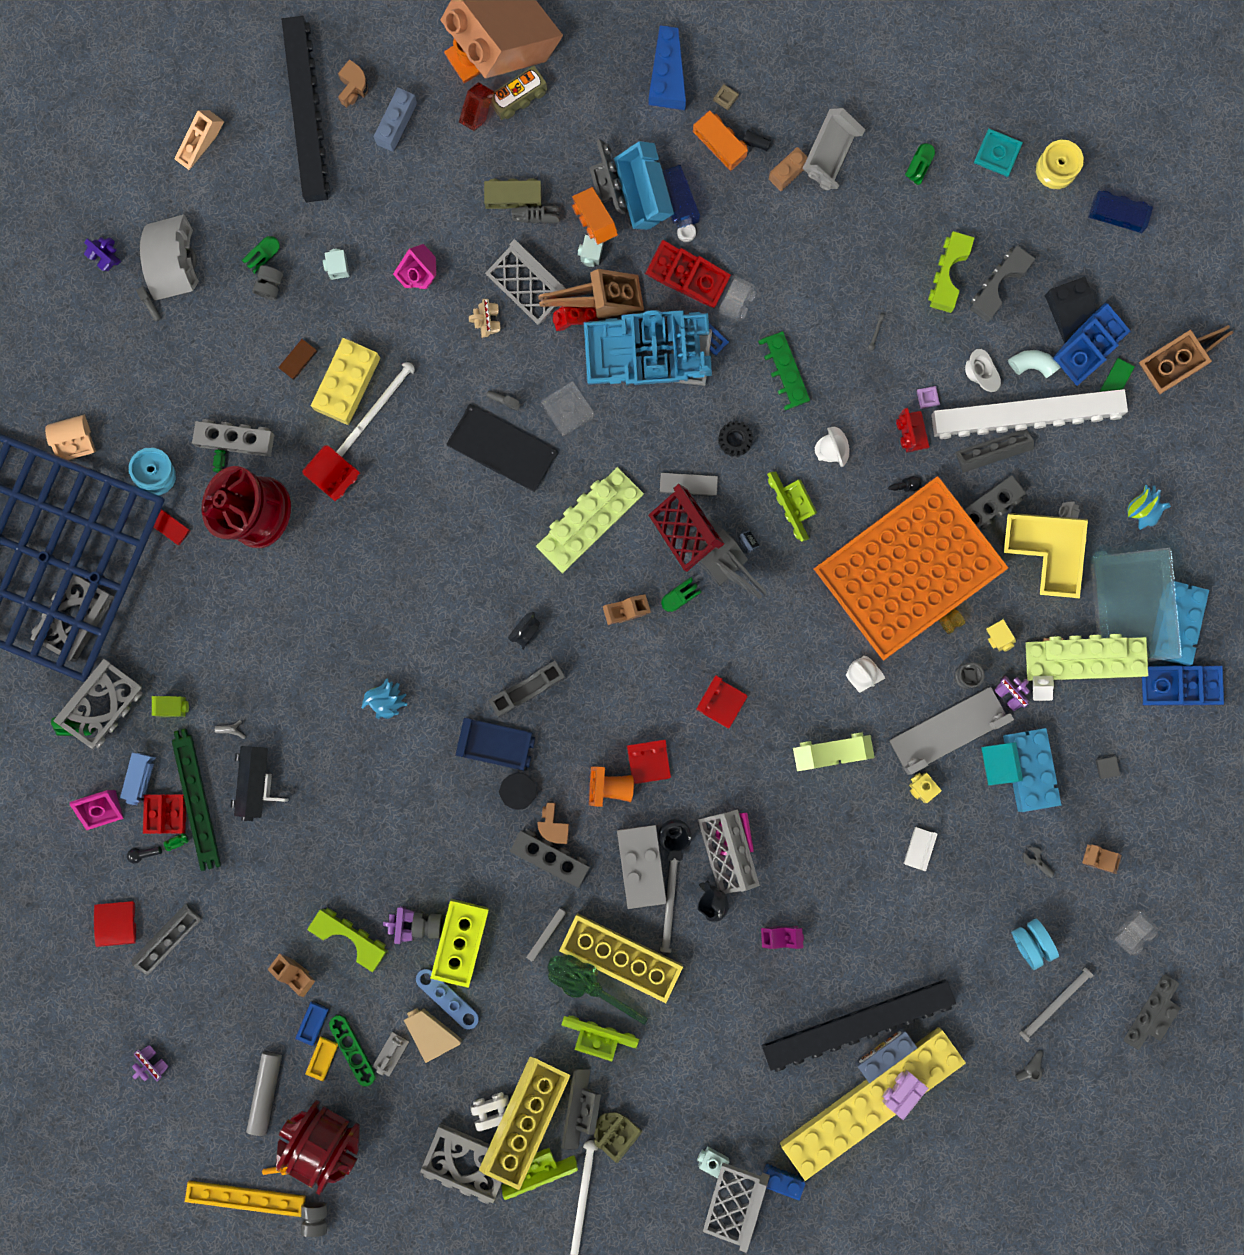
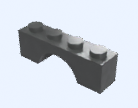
[970,246,1035,322]
[488,661,566,717]

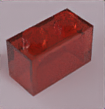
[459,82,494,131]

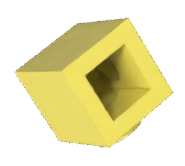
[986,620,1016,652]
[909,772,942,803]

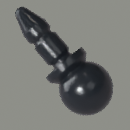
[888,476,921,492]

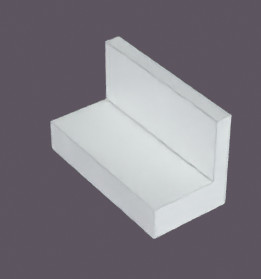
[904,827,937,871]

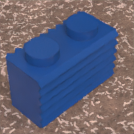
[763,1164,805,1200]

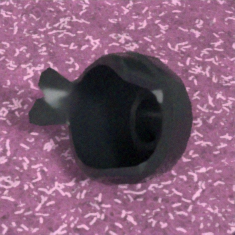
[658,819,692,861]
[698,880,729,922]

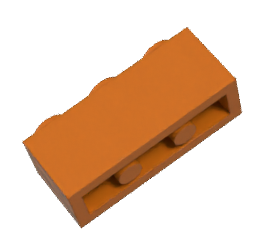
[693,111,748,171]
[572,187,618,245]

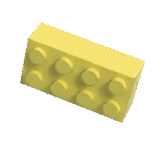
[311,338,380,425]

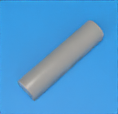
[246,1052,282,1136]

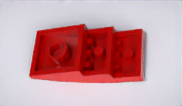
[644,240,731,308]

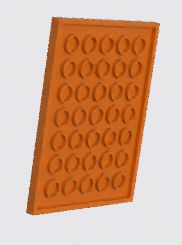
[814,476,1008,661]

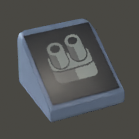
[738,531,759,553]

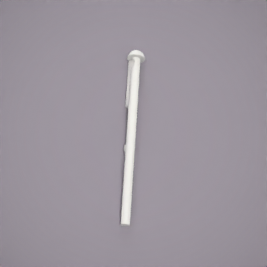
[336,362,415,457]
[570,1140,598,1255]

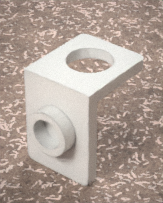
[1033,676,1054,701]
[263,774,289,802]

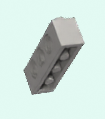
[192,419,274,457]

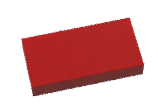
[154,509,191,545]

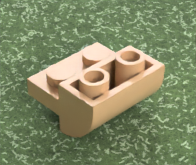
[45,414,96,460]

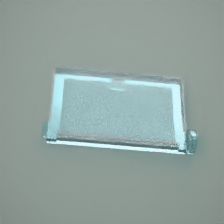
[1091,547,1182,661]

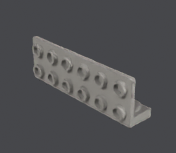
[889,687,1014,775]

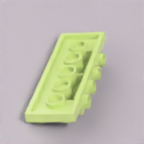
[536,467,644,574]
[1026,634,1148,681]

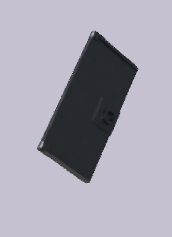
[446,404,558,493]

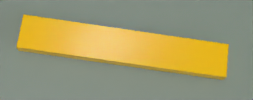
[185,1181,306,1217]

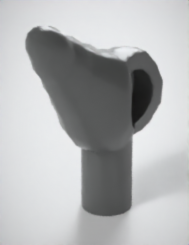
[1015,1050,1043,1082]

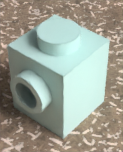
[578,235,604,267]
[323,249,350,280]
[697,1146,729,1178]

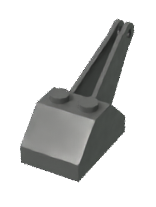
[681,518,767,599]

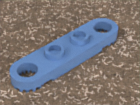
[416,969,479,1029]

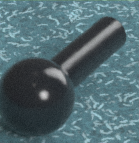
[127,846,162,864]

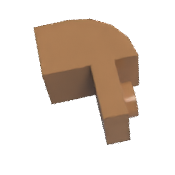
[338,59,368,108]
[603,594,651,625]
[537,803,569,844]
[1082,845,1122,874]
[268,953,315,997]

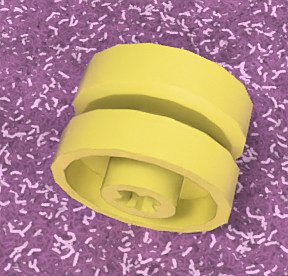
[1036,140,1084,189]

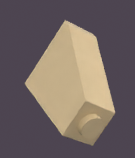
[404,1008,462,1063]

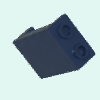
[455,718,536,771]

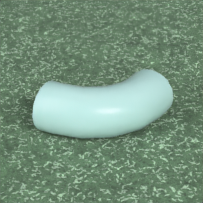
[1008,350,1061,378]

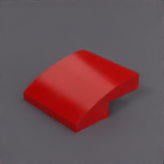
[143,795,186,834]
[94,901,136,947]

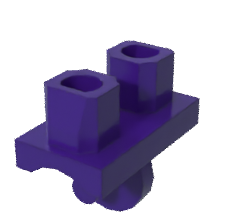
[84,237,121,271]

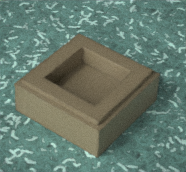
[713,84,739,110]

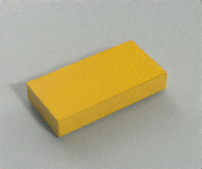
[305,1036,338,1081]

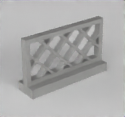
[485,239,566,325]
[698,809,760,894]
[703,1163,770,1253]

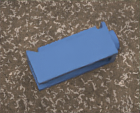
[120,753,156,805]

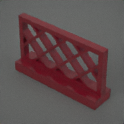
[648,483,724,572]

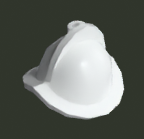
[815,427,849,467]

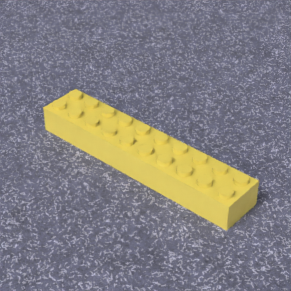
[780,1027,966,1181]

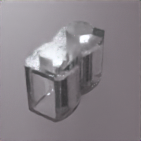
[718,276,757,322]
[1111,909,1159,956]

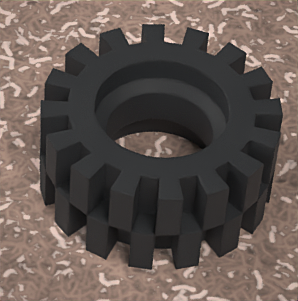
[718,421,753,457]

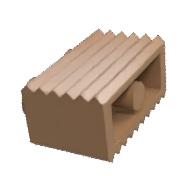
[769,147,808,191]

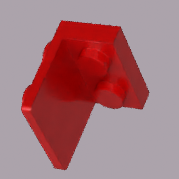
[896,408,929,453]
[696,675,747,728]
[627,740,671,784]

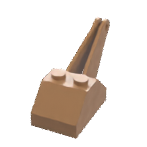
[538,269,644,319]
[1139,325,1234,395]

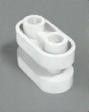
[470,1092,510,1131]

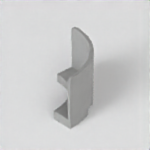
[140,214,199,300]

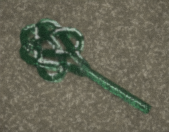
[547,955,648,1025]

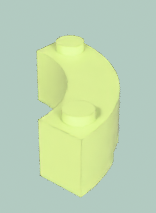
[793,732,875,771]

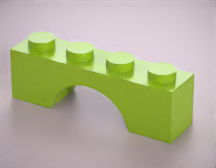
[928,231,975,313]
[307,908,388,972]

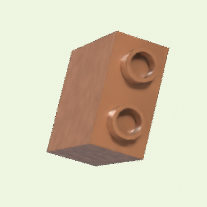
[440,0,563,78]

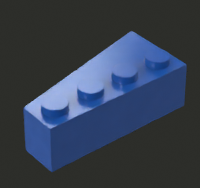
[649,25,686,110]

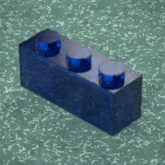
[662,165,700,229]
[1088,191,1153,233]

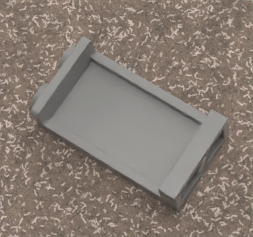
[803,108,865,190]

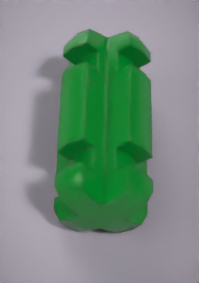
[212,449,226,473]
[164,833,189,851]

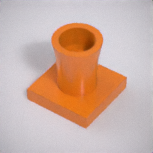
[444,39,481,83]
[589,767,634,807]

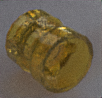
[938,608,966,635]

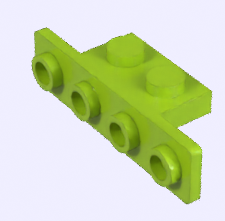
[767,472,817,542]
[561,1016,639,1061]
[501,1148,578,1200]

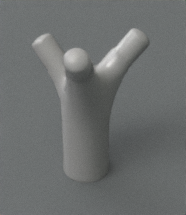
[215,720,246,739]

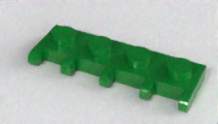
[758,331,810,411]

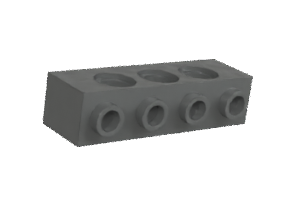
[964,475,1026,529]
[509,829,590,888]

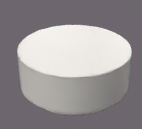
[677,223,696,242]

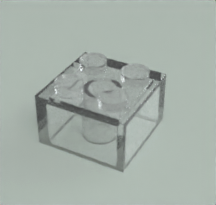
[541,381,594,438]

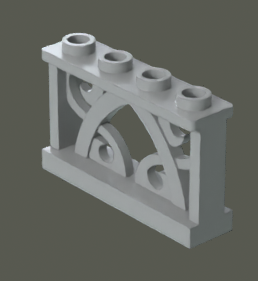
[31,574,115,662]
[53,659,143,750]
[420,1123,502,1204]

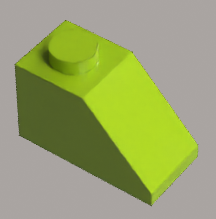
[152,696,189,717]

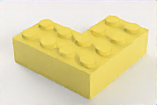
[1004,513,1088,598]

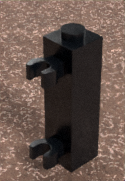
[230,746,268,821]

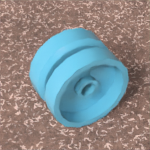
[129,448,176,495]
[1012,919,1059,970]

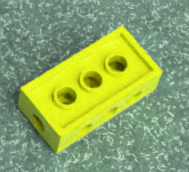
[430,899,489,988]

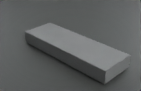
[660,473,718,496]
[526,907,566,961]

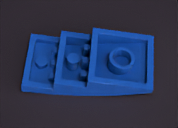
[1053,303,1131,386]
[1142,666,1224,705]

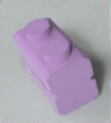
[882,1070,929,1120]

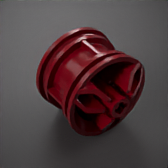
[202,466,291,548]
[276,1100,360,1195]

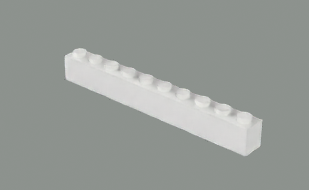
[932,389,1128,439]

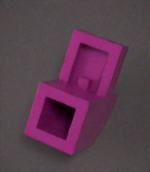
[761,926,804,949]

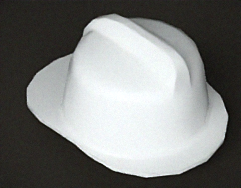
[965,349,1001,392]
[846,656,885,692]

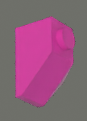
[393,244,436,289]

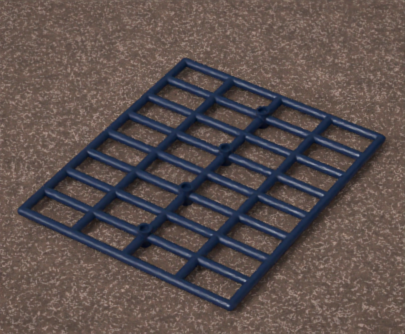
[0,434,165,682]

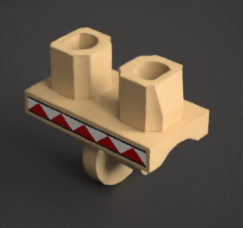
[468,299,500,338]

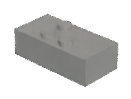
[617,825,667,909]

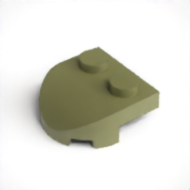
[594,1113,643,1163]

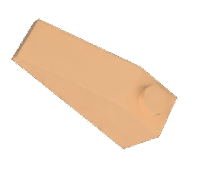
[175,110,224,170]

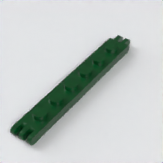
[172,728,221,871]

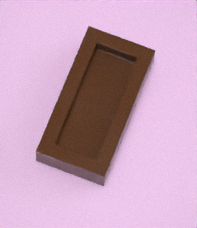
[278,339,317,380]

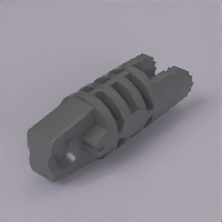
[512,206,560,223]

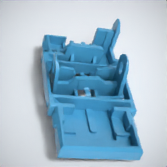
[584,310,712,386]

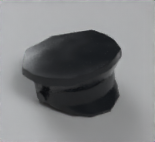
[508,612,540,650]
[499,773,536,810]

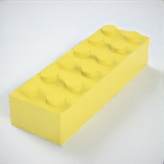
[559,913,683,1003]
[479,1057,570,1190]

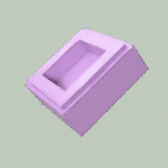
[917,386,940,409]

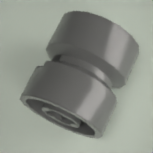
[252,266,284,300]
[954,662,984,689]
[412,912,443,940]
[301,1202,327,1237]

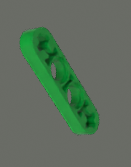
[329,1015,376,1086]

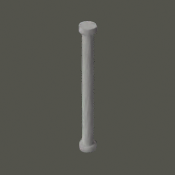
[660,859,680,953]
[1019,968,1094,1042]

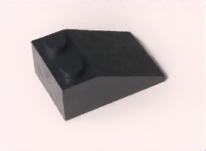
[1045,276,1096,344]

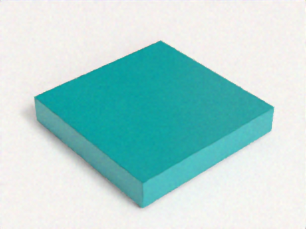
[974,128,1023,177]
[981,742,1023,785]

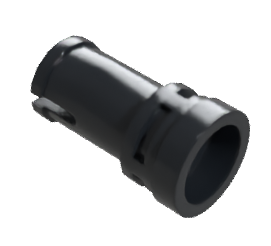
[743,129,771,152]

